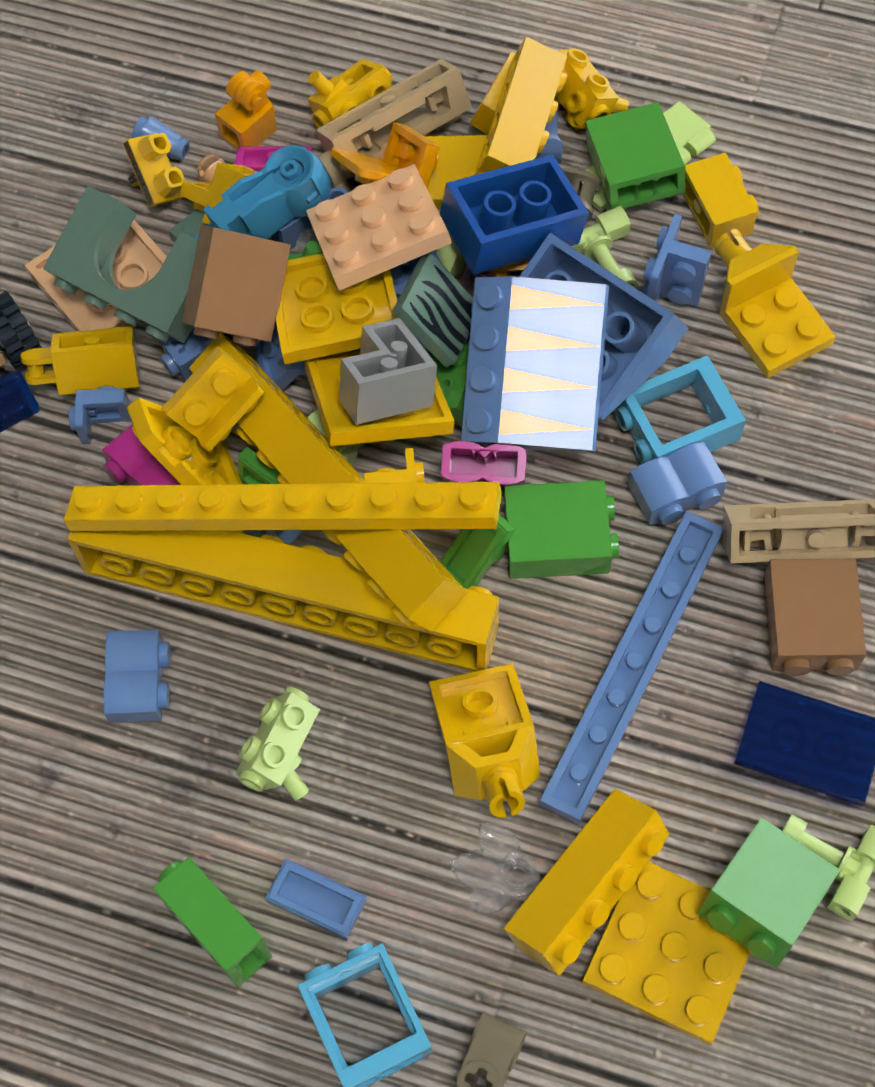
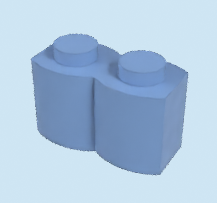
[628,441,727,525]
[104,629,171,723]

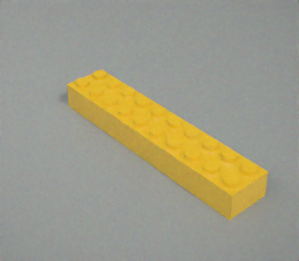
[67,530,499,672]

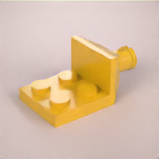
[713,229,836,379]
[429,663,541,818]

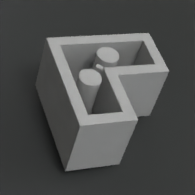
[339,318,437,425]

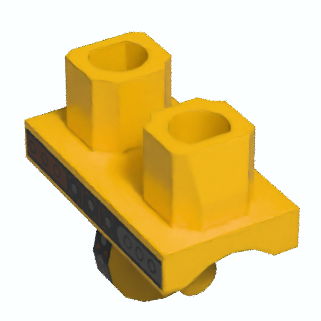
[122,133,185,208]

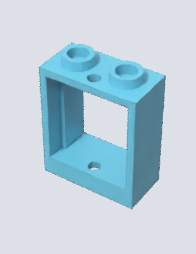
[615,355,746,464]
[298,943,433,1087]

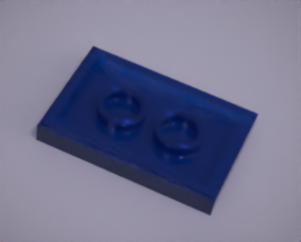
[734,681,875,807]

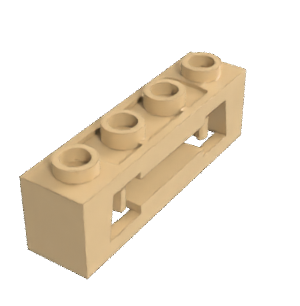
[316,59,472,180]
[722,499,875,563]

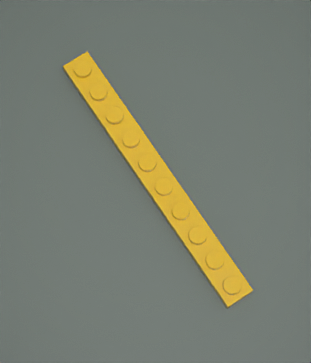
[63,482,502,531]

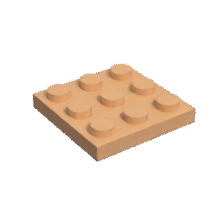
[306,164,452,291]
[25,220,167,331]

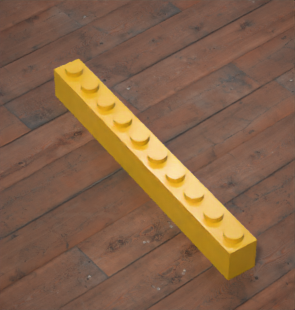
[189,332,467,632]

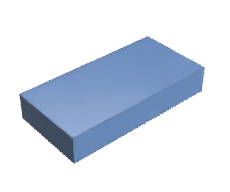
[265,858,367,940]

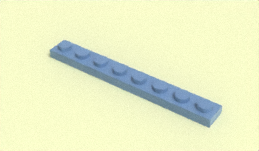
[539,511,724,825]

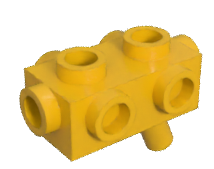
[554,48,629,129]
[307,58,393,132]

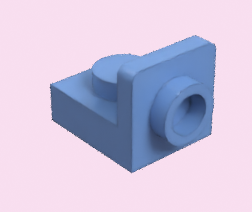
[159,326,213,382]

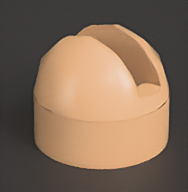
[197,155,226,183]

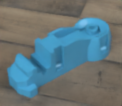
[187,145,331,239]

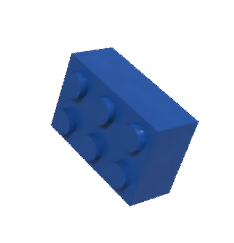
[440,154,589,275]

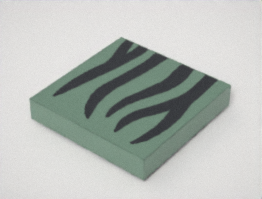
[392,252,473,367]

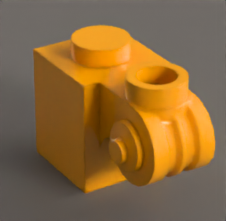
[215,70,277,150]

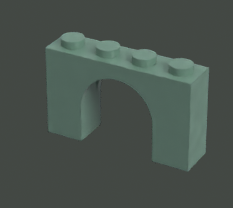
[43,185,198,344]

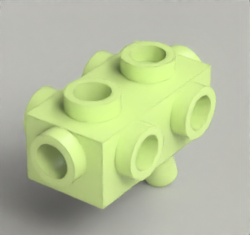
[236,687,320,801]

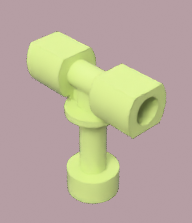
[571,206,638,288]
[782,814,875,921]

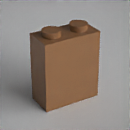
[182,225,291,346]
[764,558,866,676]

